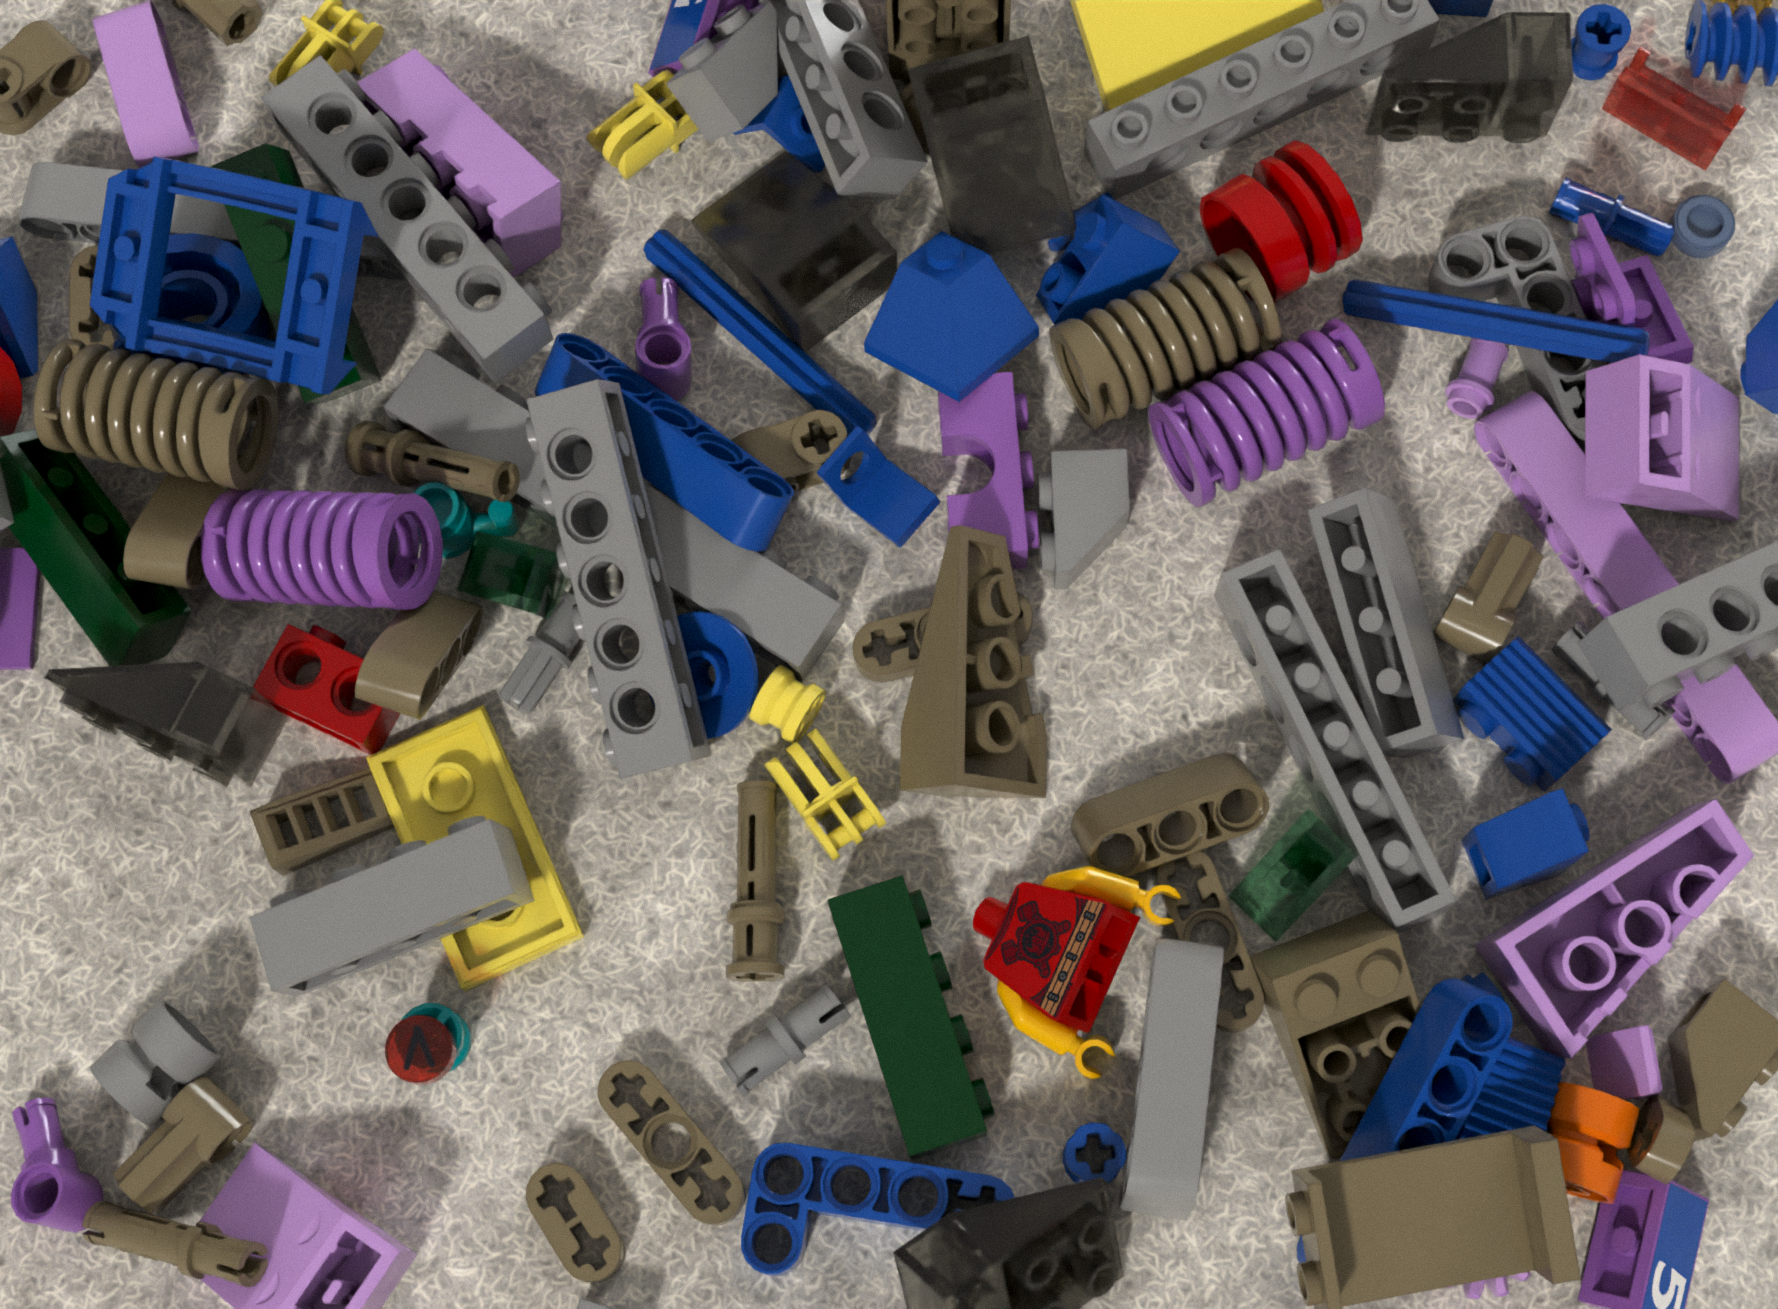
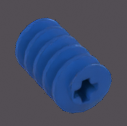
[1685,0,1778,87]

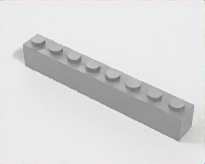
[383,348,844,683]

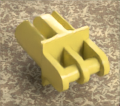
[269,0,384,86]
[586,70,698,181]
[764,728,886,861]

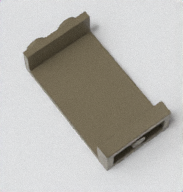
[1285,1126,1581,1309]

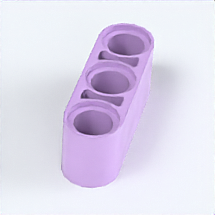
[93,0,199,168]

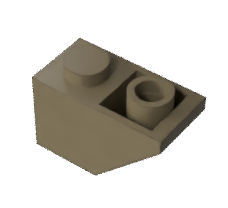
[1668,979,1778,1142]

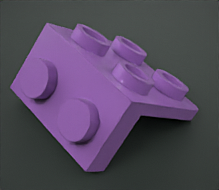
[1569,213,1694,364]

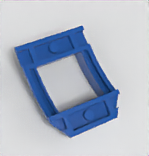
[90,156,379,394]

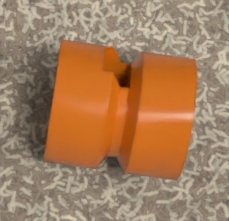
[1547,1082,1640,1204]

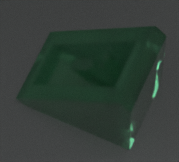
[457,531,565,619]
[1229,809,1358,942]

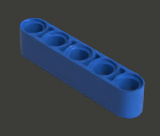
[534,333,794,552]
[1297,978,1513,1263]

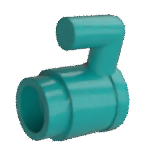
[414,482,520,559]

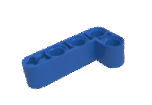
[741,1143,1016,1276]

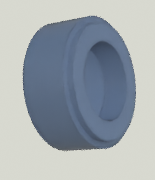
[1669,195,1735,258]

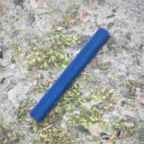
[643,229,877,437]
[1342,279,1650,363]

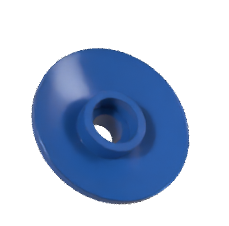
[648,611,758,739]

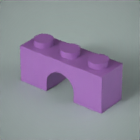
[938,372,1039,569]

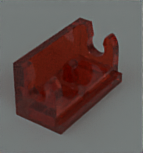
[1602,46,1747,171]

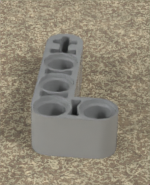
[1428,216,1605,454]
[1119,937,1224,1220]

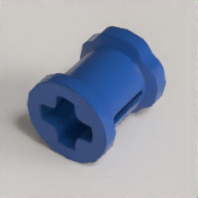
[1563,4,1631,81]
[1062,1122,1126,1189]

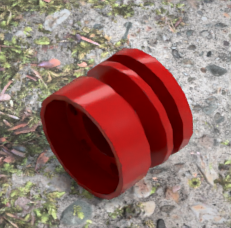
[1199,140,1363,304]

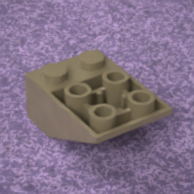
[886,0,1011,85]
[1250,910,1440,1160]

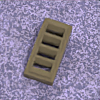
[250,767,394,876]

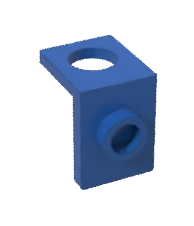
[733,75,825,173]
[817,426,940,547]

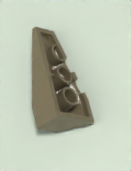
[900,525,1047,798]

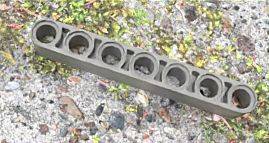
[18,162,423,281]

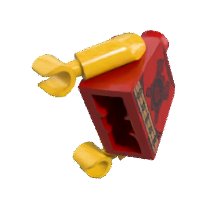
[973,866,1181,1079]

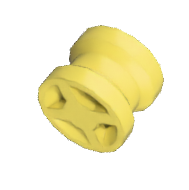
[749,665,826,744]

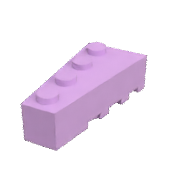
[357,48,564,278]
[1475,799,1754,1058]

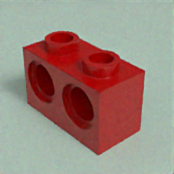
[251,624,401,755]

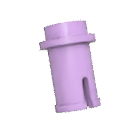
[1445,338,1509,419]

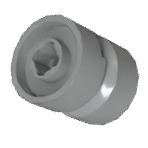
[90,999,221,1127]

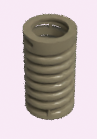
[1049,247,1282,430]
[33,339,279,491]

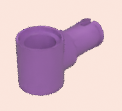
[635,277,692,401]
[11,1098,103,1233]

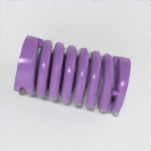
[1148,318,1385,507]
[200,489,443,610]

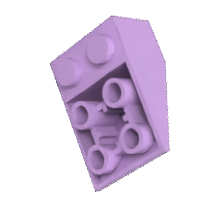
[1585,354,1739,521]
[199,1142,418,1309]

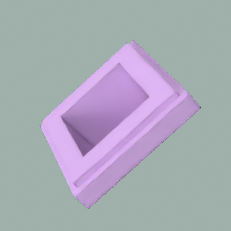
[1586,1025,1663,1101]

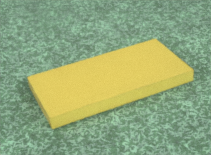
[1070,0,1324,112]
[366,705,584,991]

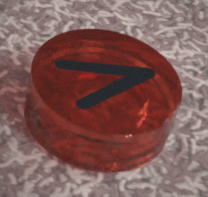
[385,1015,457,1085]

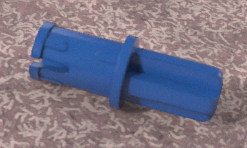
[1548,177,1674,256]

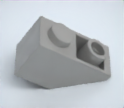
[666,1,778,143]
[1038,449,1130,590]

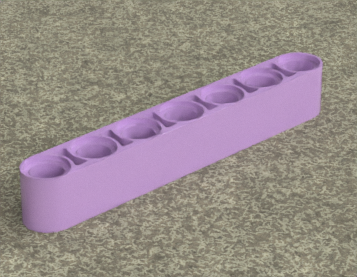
[1474,390,1778,784]

